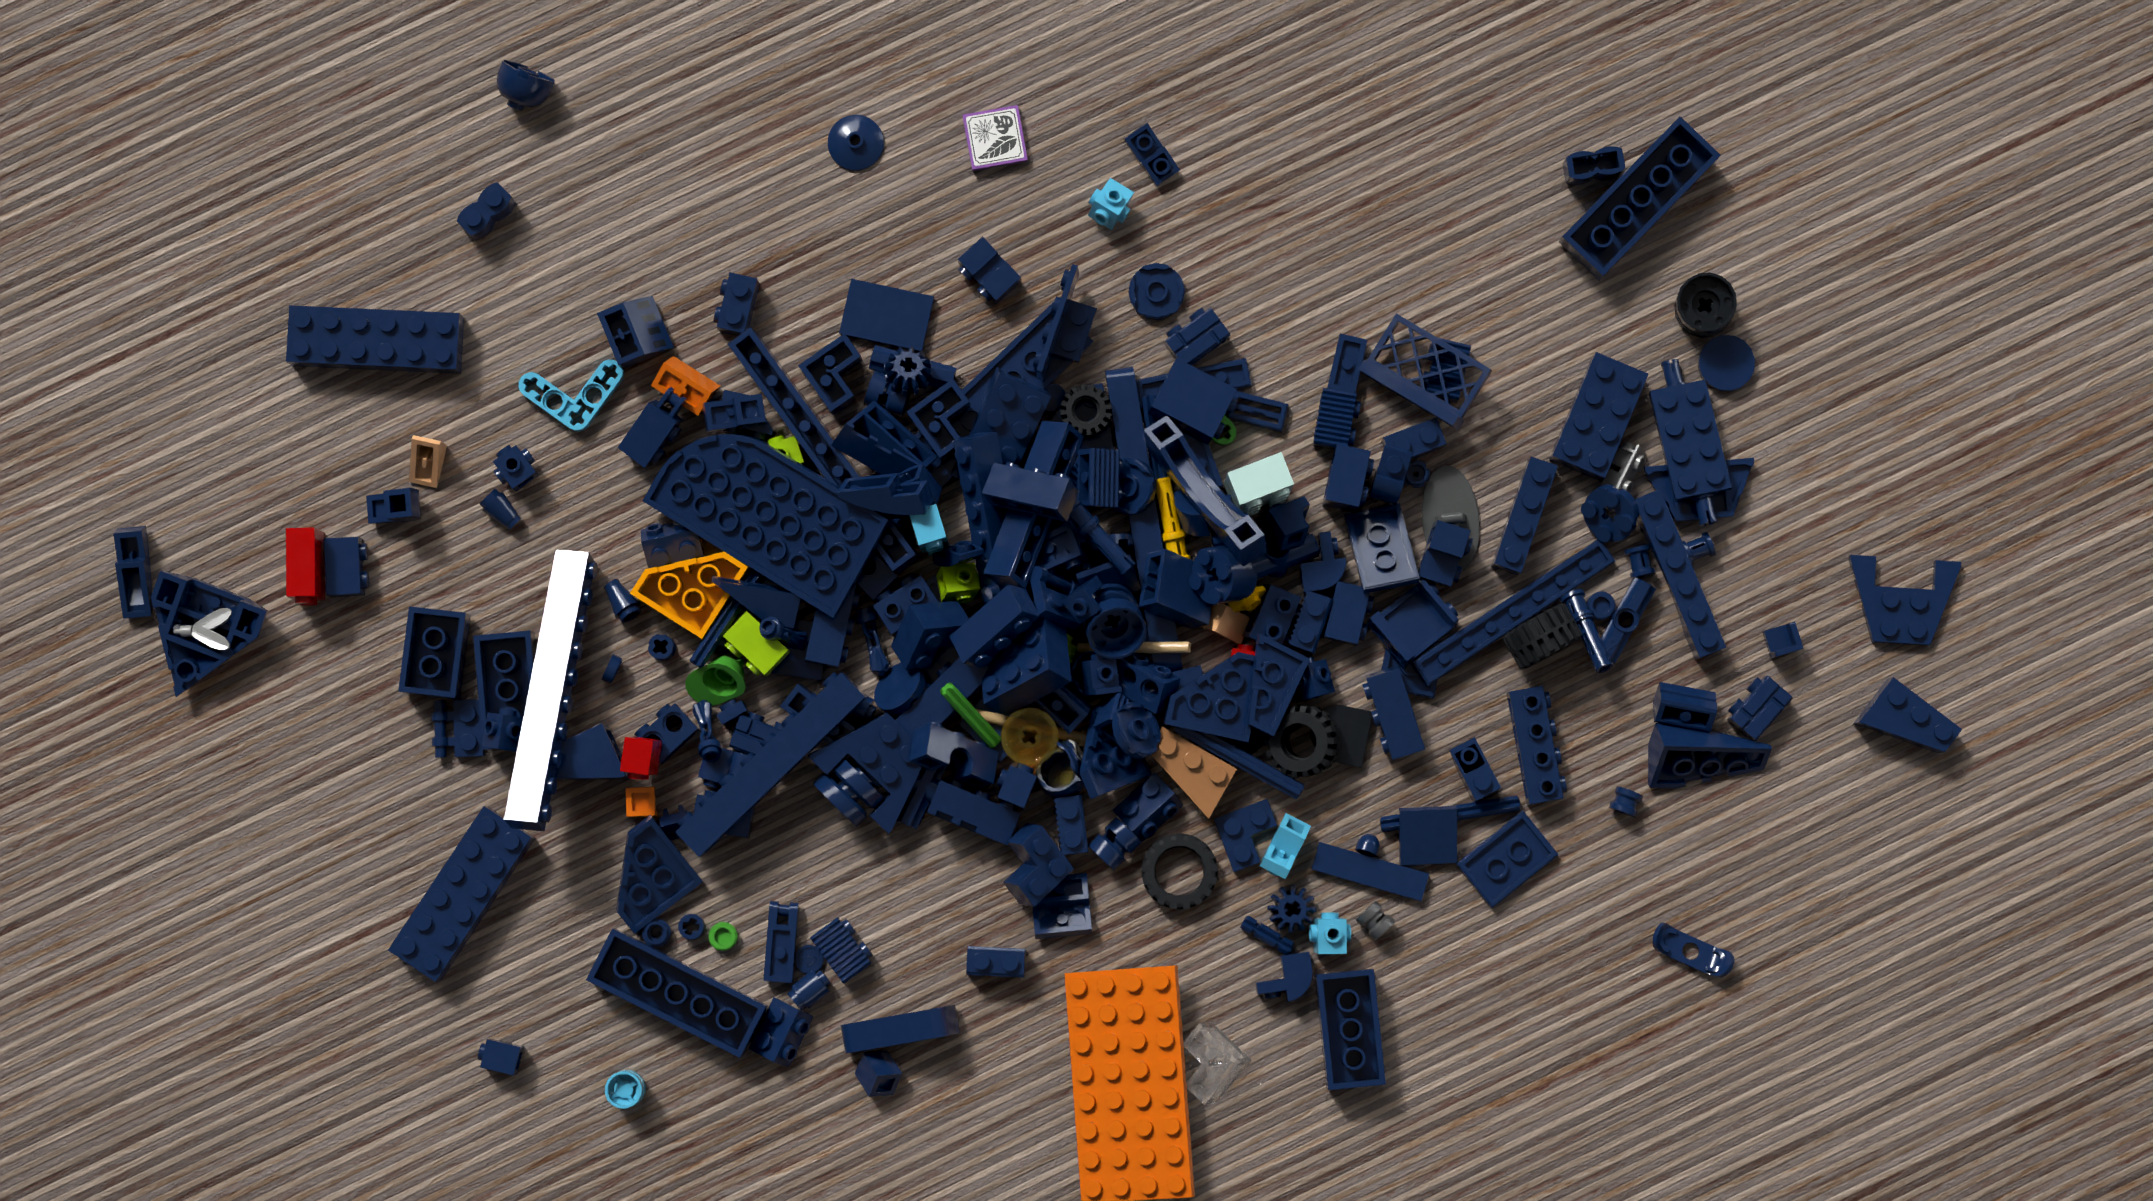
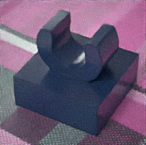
[659,805,688,840]

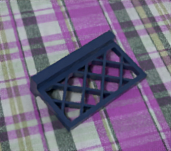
[1358,313,1492,430]

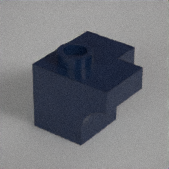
[1261,496,1310,552]

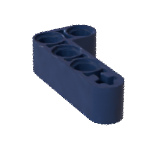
[841,1005,960,1053]

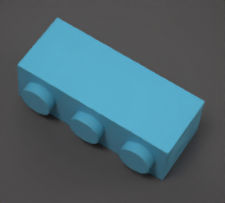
[910,504,949,556]

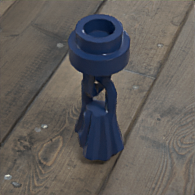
[855,607,890,677]
[760,617,807,650]
[692,700,722,762]

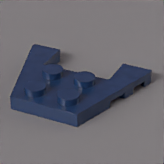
[1848,555,1961,646]
[808,713,922,834]

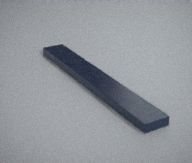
[1411,539,1616,686]

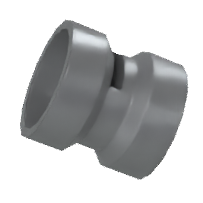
[1355,901,1395,940]

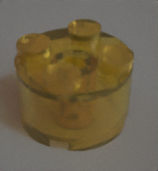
[1001,707,1058,765]

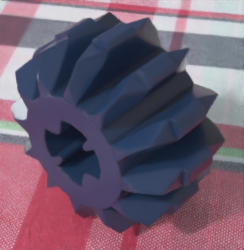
[884,346,932,396]
[1267,885,1316,933]

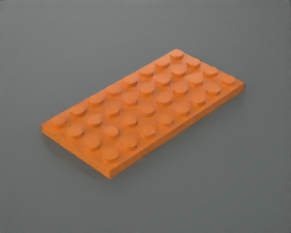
[1064,965,1195,1201]

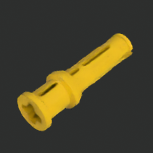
[1156,477,1191,560]

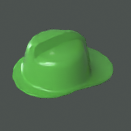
[685,656,746,706]

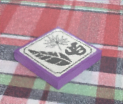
[962,105,1028,171]

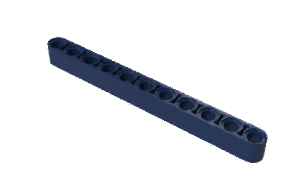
[1105,366,1183,672]

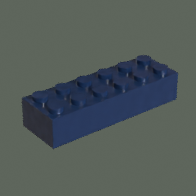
[1559,116,1721,281]
[286,305,464,374]
[388,806,536,982]
[586,928,769,1058]

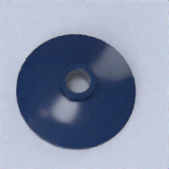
[828,115,884,171]

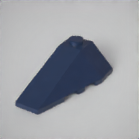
[1648,723,1772,789]

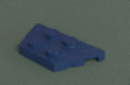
[1644,458,1754,522]

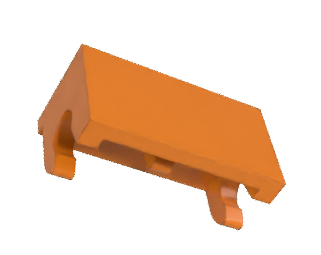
[651,356,720,416]

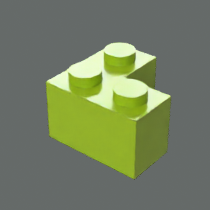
[723,611,790,677]

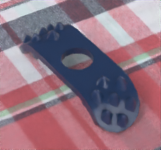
[1653,922,1735,978]

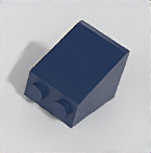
[555,723,630,781]

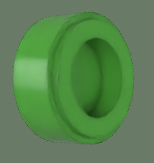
[709,922,738,951]

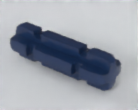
[1240,916,1294,955]

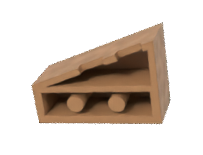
[1150,727,1237,819]

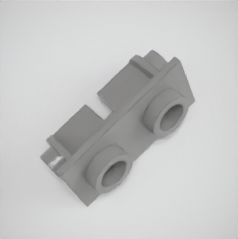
[1600,442,1646,493]

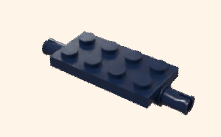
[1649,359,1732,527]

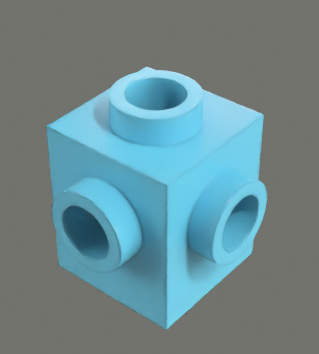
[1088,178,1134,230]
[1309,912,1351,954]

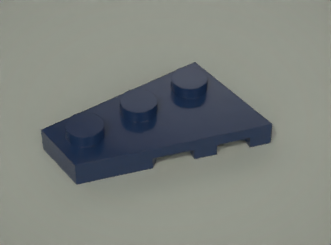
[1246,634,1310,737]

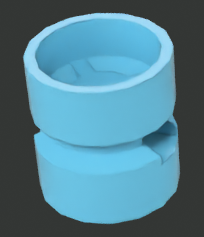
[605,1070,646,1109]

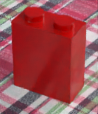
[286,527,325,606]

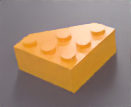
[630,552,750,640]

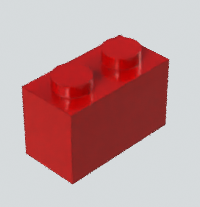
[620,737,662,780]

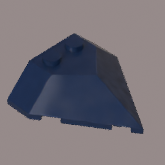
[151,570,268,697]

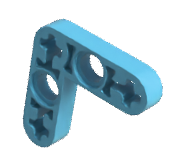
[518,360,624,432]

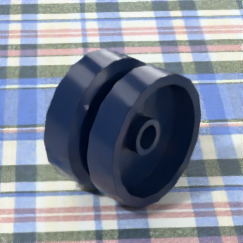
[813,757,885,827]

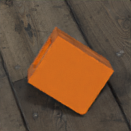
[626,787,658,818]

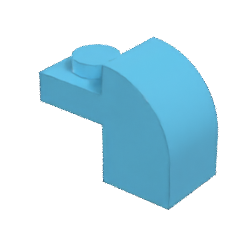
[1260,813,1311,879]

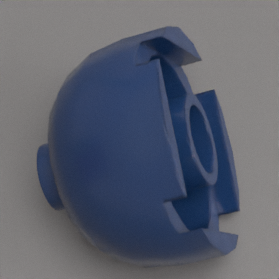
[497,60,555,111]

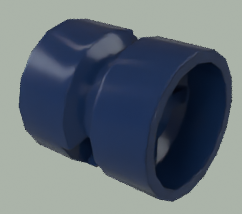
[864,370,912,418]
[1088,817,1142,871]

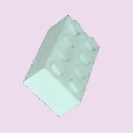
[1224,452,1294,516]

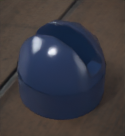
[1355,834,1380,857]

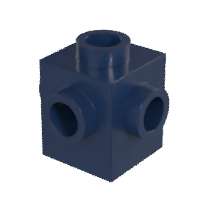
[493,445,539,492]
[1294,657,1335,703]
[482,708,523,752]

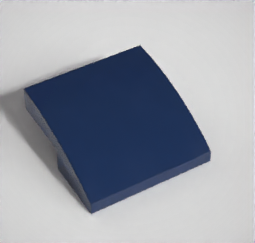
[1032,873,1092,939]

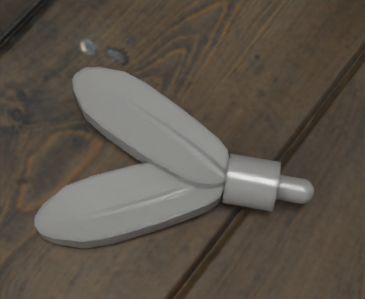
[173,608,233,650]

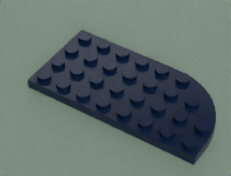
[643,434,891,618]

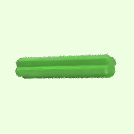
[940,683,1001,748]

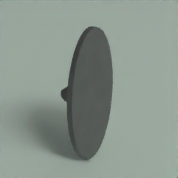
[1422,465,1479,572]

